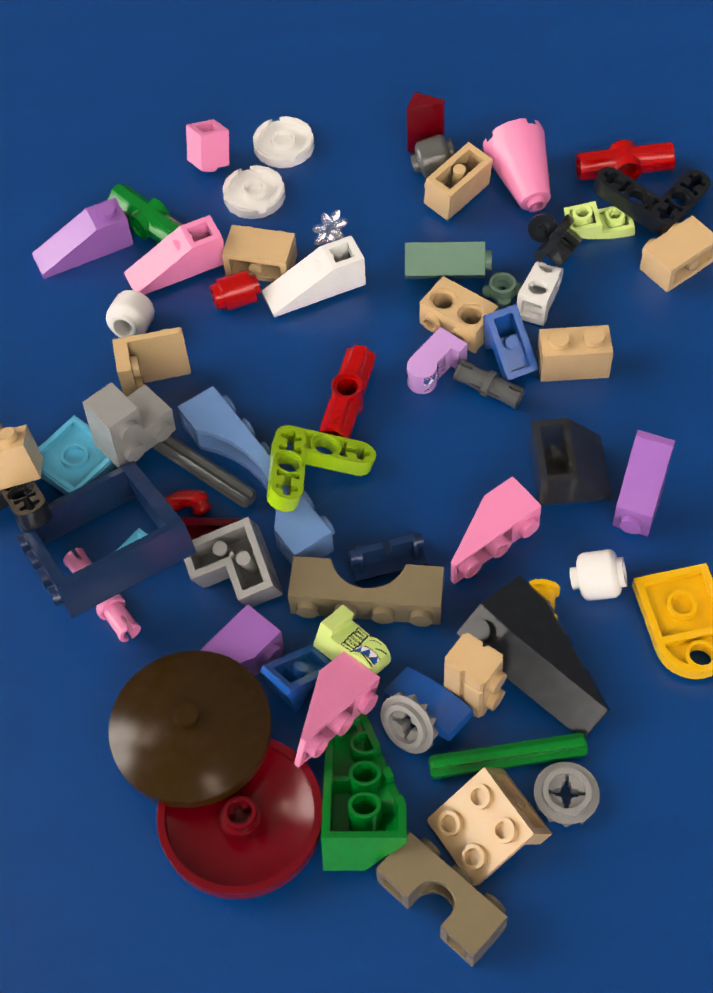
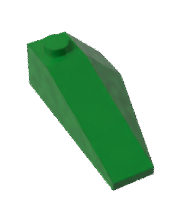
[321,713,407,871]

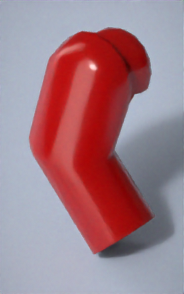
[165,489,211,516]

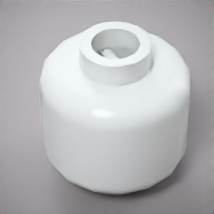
[106,290,155,338]
[570,549,627,601]

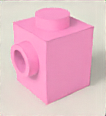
[186,119,229,172]

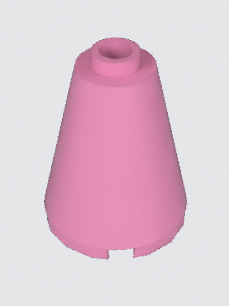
[483,118,551,212]

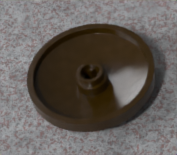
[108,650,272,808]

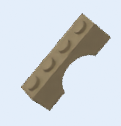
[288,556,444,627]

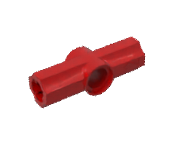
[575,140,675,180]
[319,344,376,438]

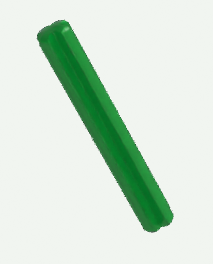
[428,733,588,779]

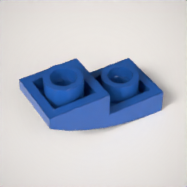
[383,666,474,741]

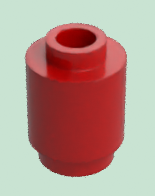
[209,270,261,311]

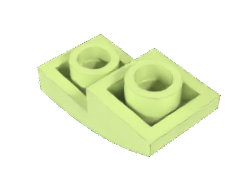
[564,201,635,239]

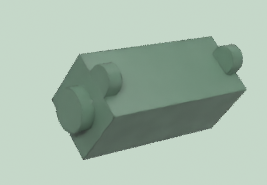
[405,241,492,280]

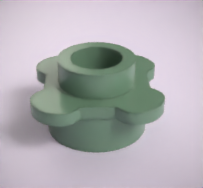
[482,272,522,307]

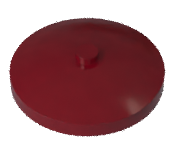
[157,739,323,899]

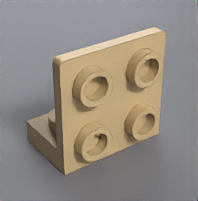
[112,327,191,396]
[427,767,552,886]

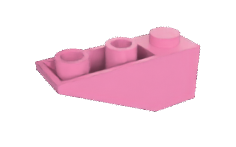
[124,215,224,295]
[450,476,542,584]
[294,651,380,768]

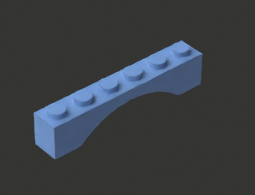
[177,386,335,566]

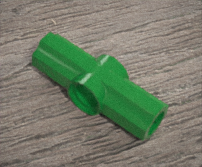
[107,183,182,244]

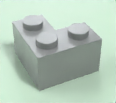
[82,382,176,468]
[184,517,284,607]

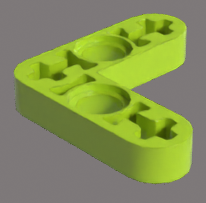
[267,425,376,512]

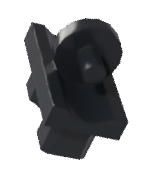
[528,213,582,267]

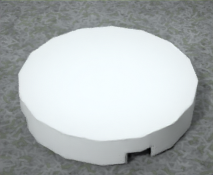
[253,116,314,168]
[223,165,286,219]

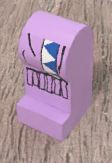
[407,327,468,394]

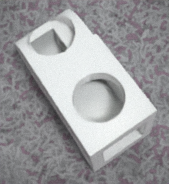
[517,261,564,326]

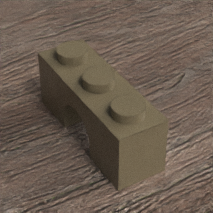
[376,832,508,967]

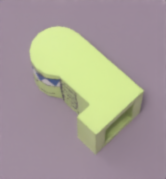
[313,605,391,674]

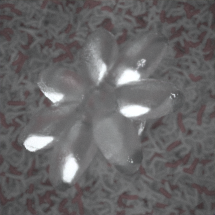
[312,209,348,246]

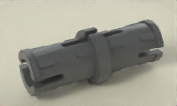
[453,359,525,409]

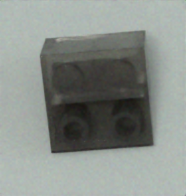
[529,418,612,505]

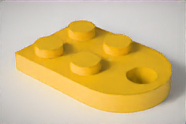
[632,563,713,679]

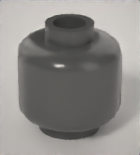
[410,134,456,179]

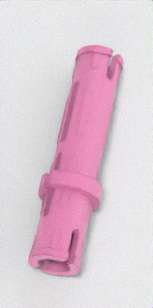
[63,548,141,642]

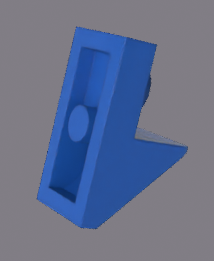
[483,304,539,381]
[260,644,331,713]

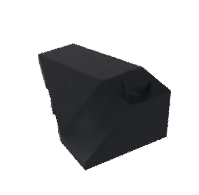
[457,576,610,738]

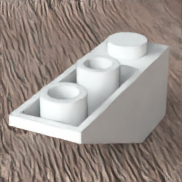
[262,236,366,317]

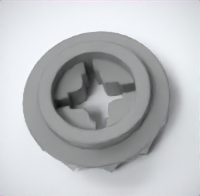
[381,691,439,754]
[533,762,600,828]

